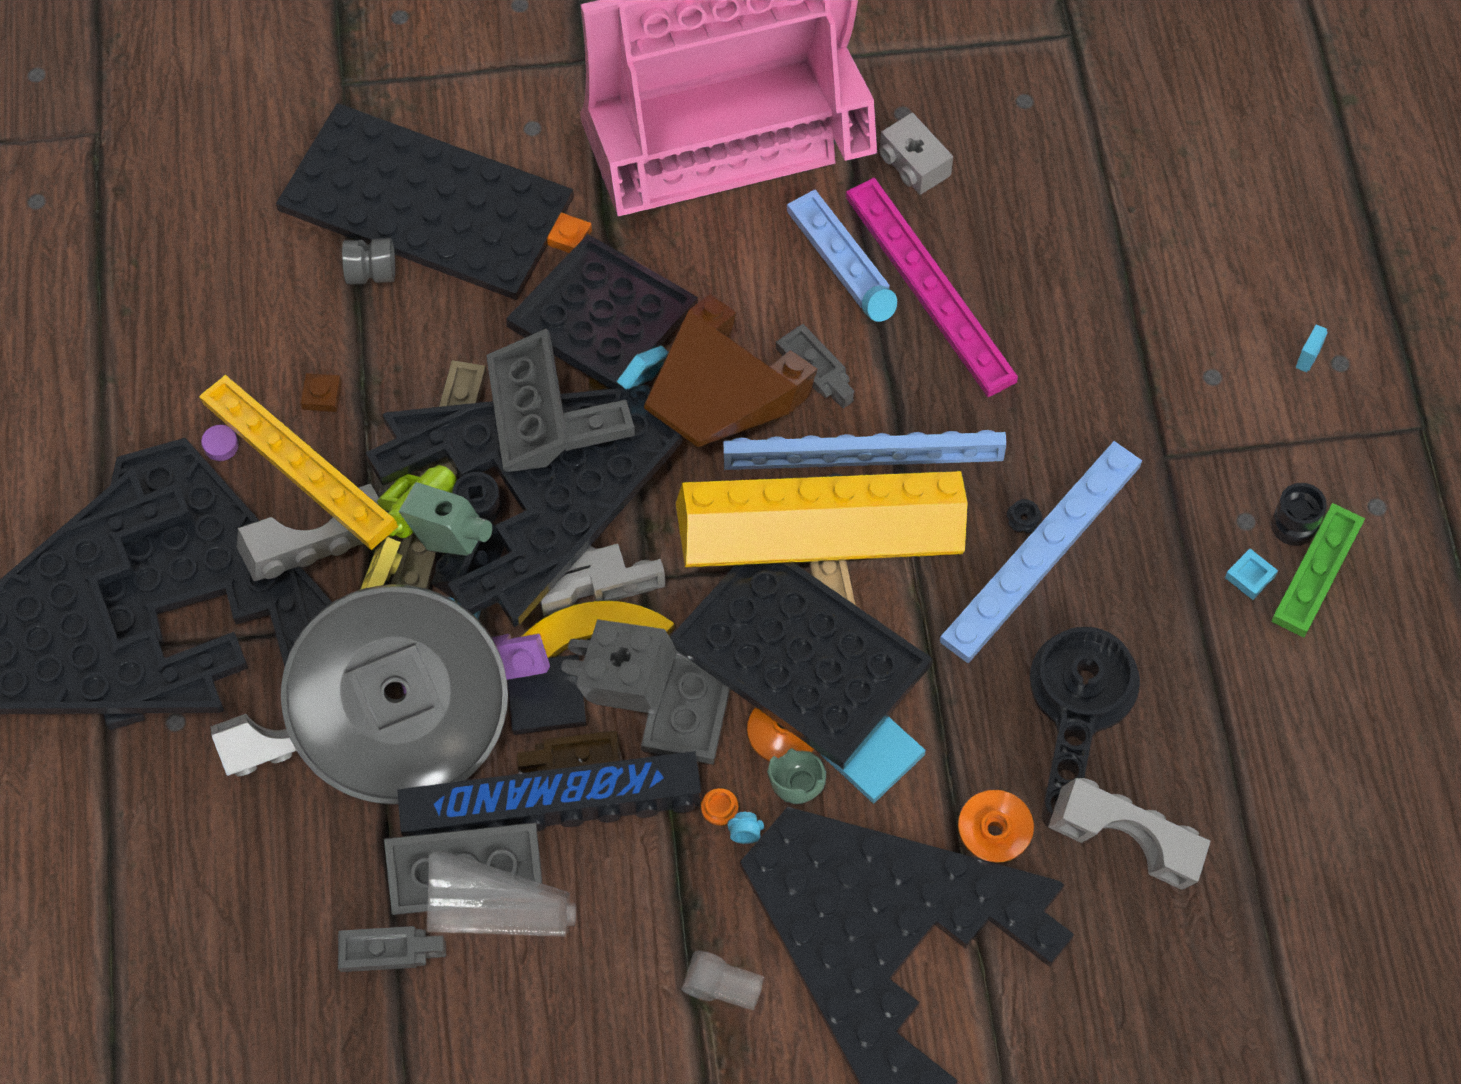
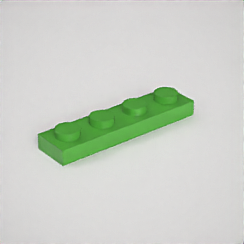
[1271,503,1365,638]

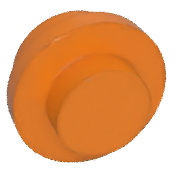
[701,788,738,825]

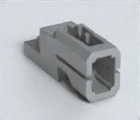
[540,544,666,616]

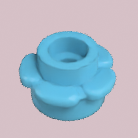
[727,812,764,844]

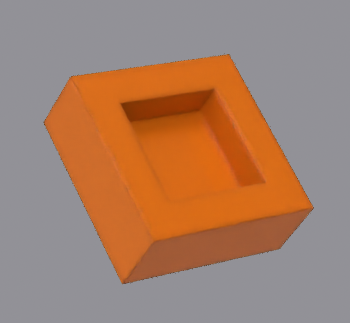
[547,212,592,253]

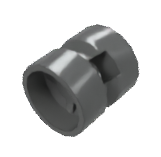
[342,238,395,285]

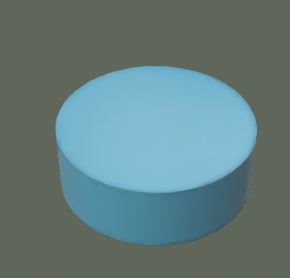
[862,285,897,322]

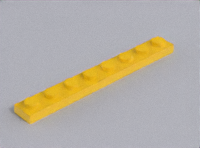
[199,375,398,550]

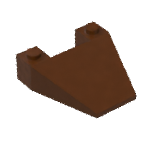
[644,294,817,447]

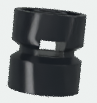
[453,472,503,526]
[1271,483,1327,546]

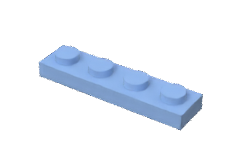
[787,190,890,308]

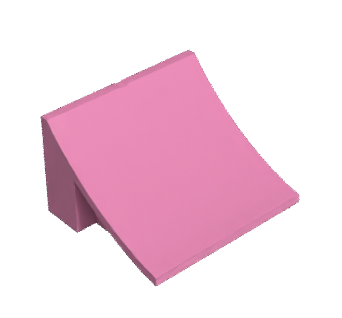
[580,0,877,216]

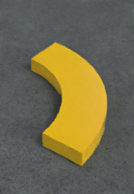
[521,601,675,658]

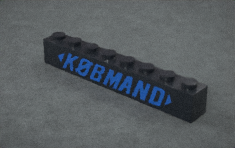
[397,751,702,837]

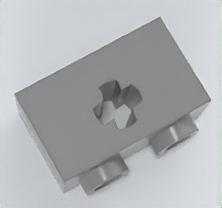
[879,112,953,195]

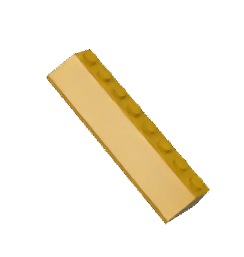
[676,471,968,567]

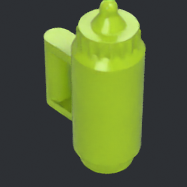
[377,465,457,538]

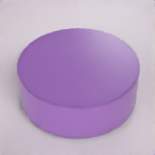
[201,425,239,461]

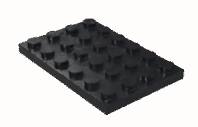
[670,562,933,770]

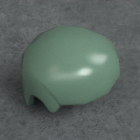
[767,748,826,804]

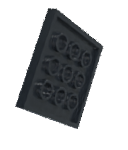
[506,234,698,389]

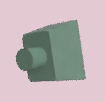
[399,482,492,556]

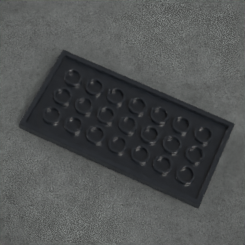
[276,103,574,300]

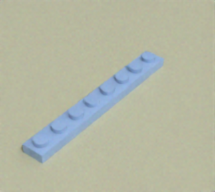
[724,430,1006,470]
[940,441,1142,663]

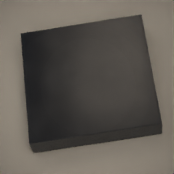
[508,654,587,735]

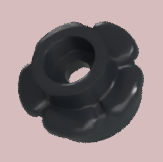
[1007,499,1042,533]

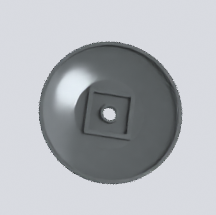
[281,584,508,804]

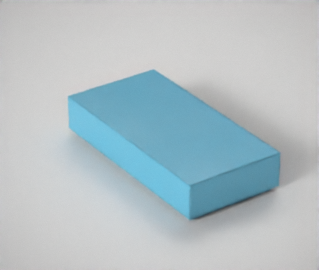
[617,346,669,389]

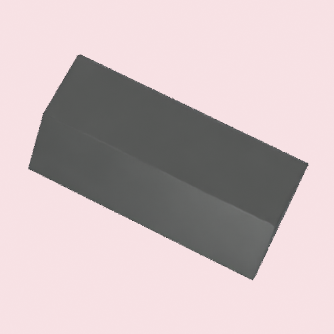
[486,328,569,472]
[384,822,544,915]

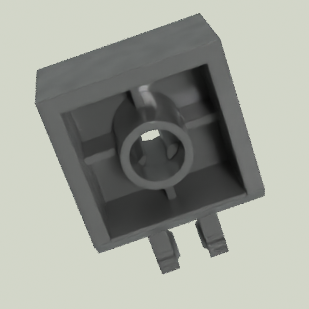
[561,619,676,714]

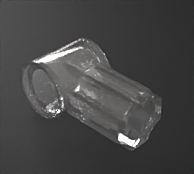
[681,951,764,1011]

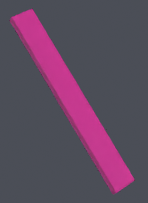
[846,177,1018,397]

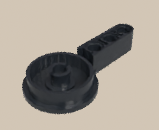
[1030,627,1140,831]

